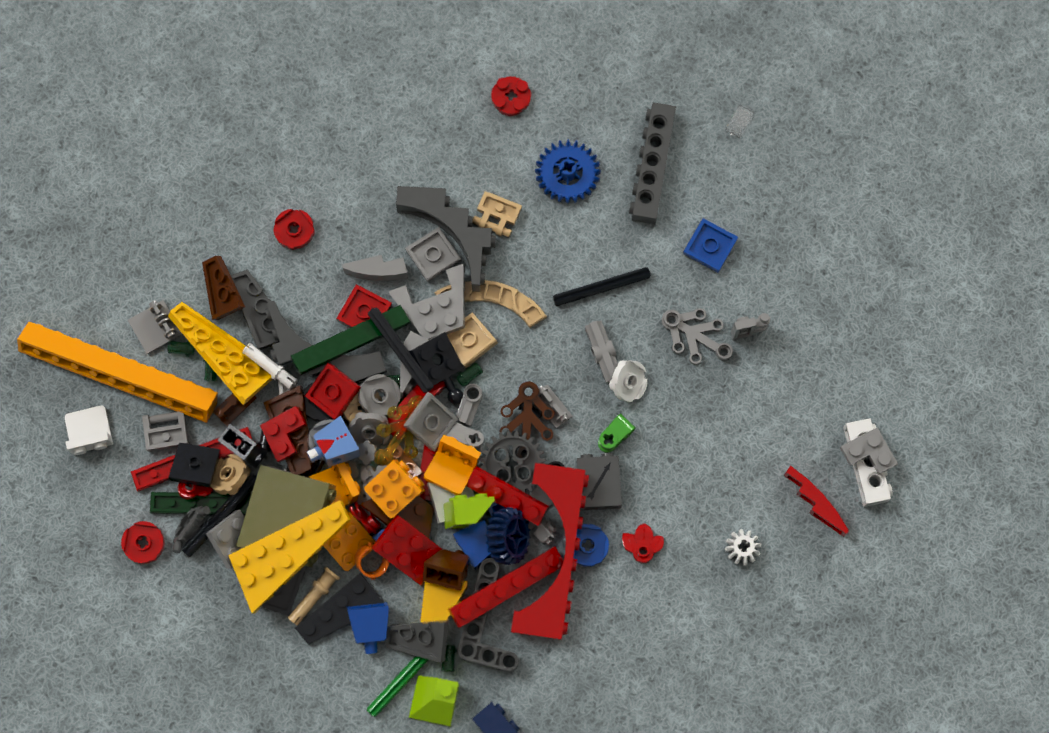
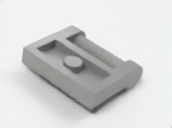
[142,411,189,452]

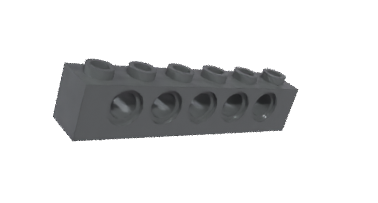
[629,102,676,225]

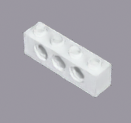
[843,418,893,507]

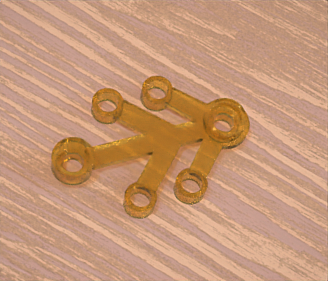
[375,395,424,466]

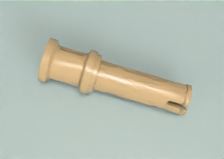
[287,567,340,625]

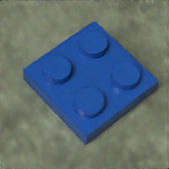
[683,218,738,273]

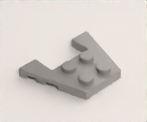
[389,264,465,340]

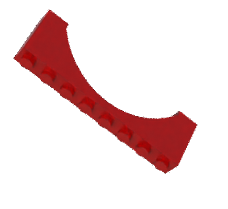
[511,463,589,639]

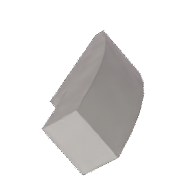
[342,255,408,281]

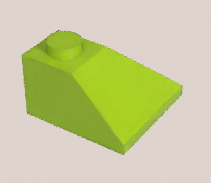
[409,675,460,727]

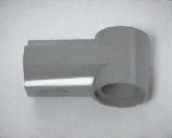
[456,384,483,427]

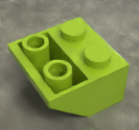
[443,493,495,529]

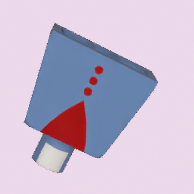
[306,416,360,467]

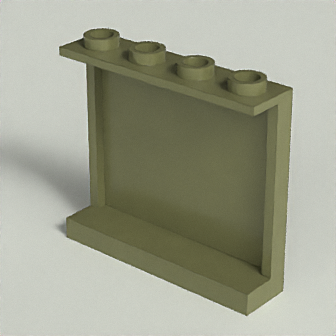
[236,465,336,567]

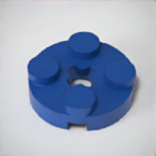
[573,524,609,567]

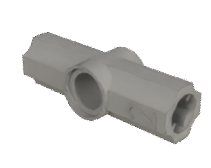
[585,321,618,384]

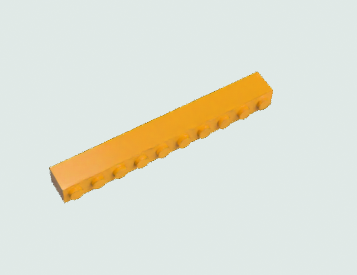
[17,322,218,423]

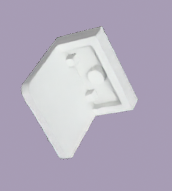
[65,405,113,455]

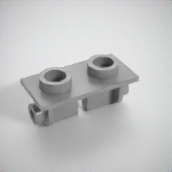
[538,385,572,428]
[527,518,560,546]

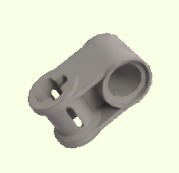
[446,422,484,452]

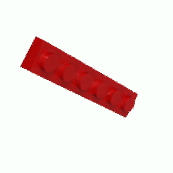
[448,546,563,628]

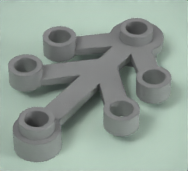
[661,308,733,365]

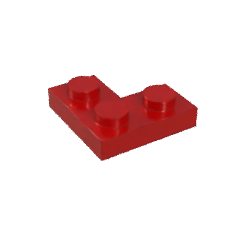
[260,406,307,463]

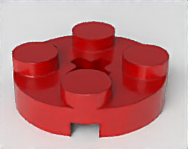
[491,76,531,116]
[274,209,315,250]
[121,521,165,564]

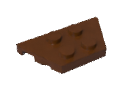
[360,496,434,538]

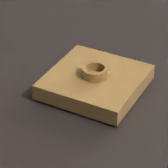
[447,312,498,368]

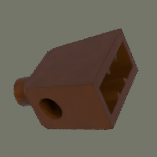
[423,549,469,591]

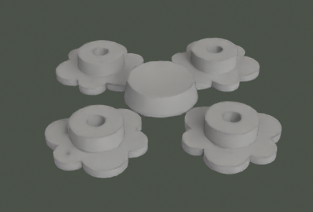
[345,441,387,504]

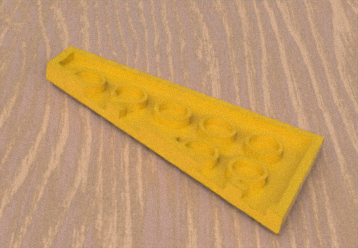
[168,302,273,405]
[228,500,351,614]

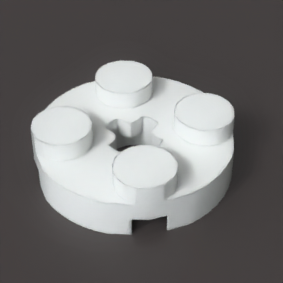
[609,360,647,402]

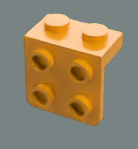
[424,434,481,495]
[364,459,425,518]
[309,462,361,506]
[323,509,375,571]

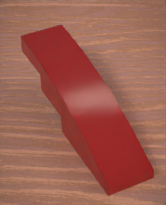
[784,465,849,537]

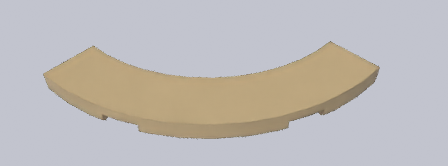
[435,280,547,328]

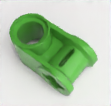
[598,413,636,453]

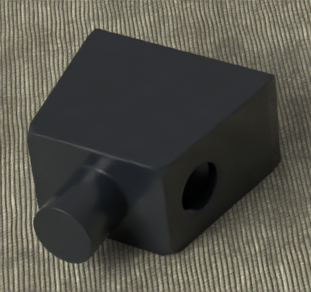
[217,424,268,468]

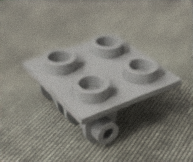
[128,300,182,354]

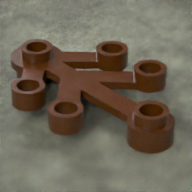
[499,381,554,458]

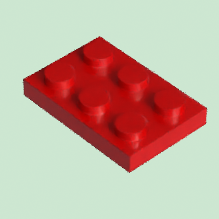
[371,515,442,585]

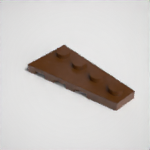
[263,385,314,476]

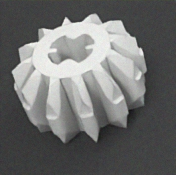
[725,529,761,566]

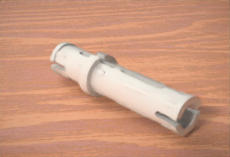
[242,343,298,390]

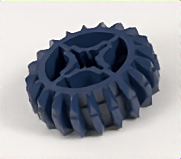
[486,508,531,565]

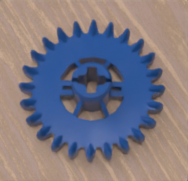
[535,139,601,203]

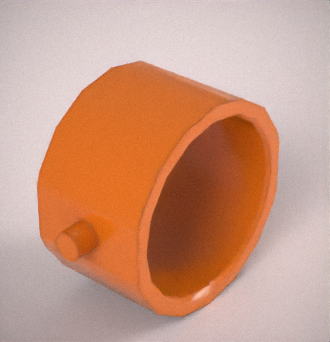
[355,542,389,580]

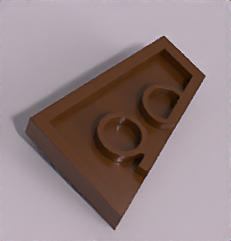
[202,256,245,320]

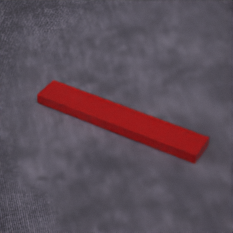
[131,427,253,492]

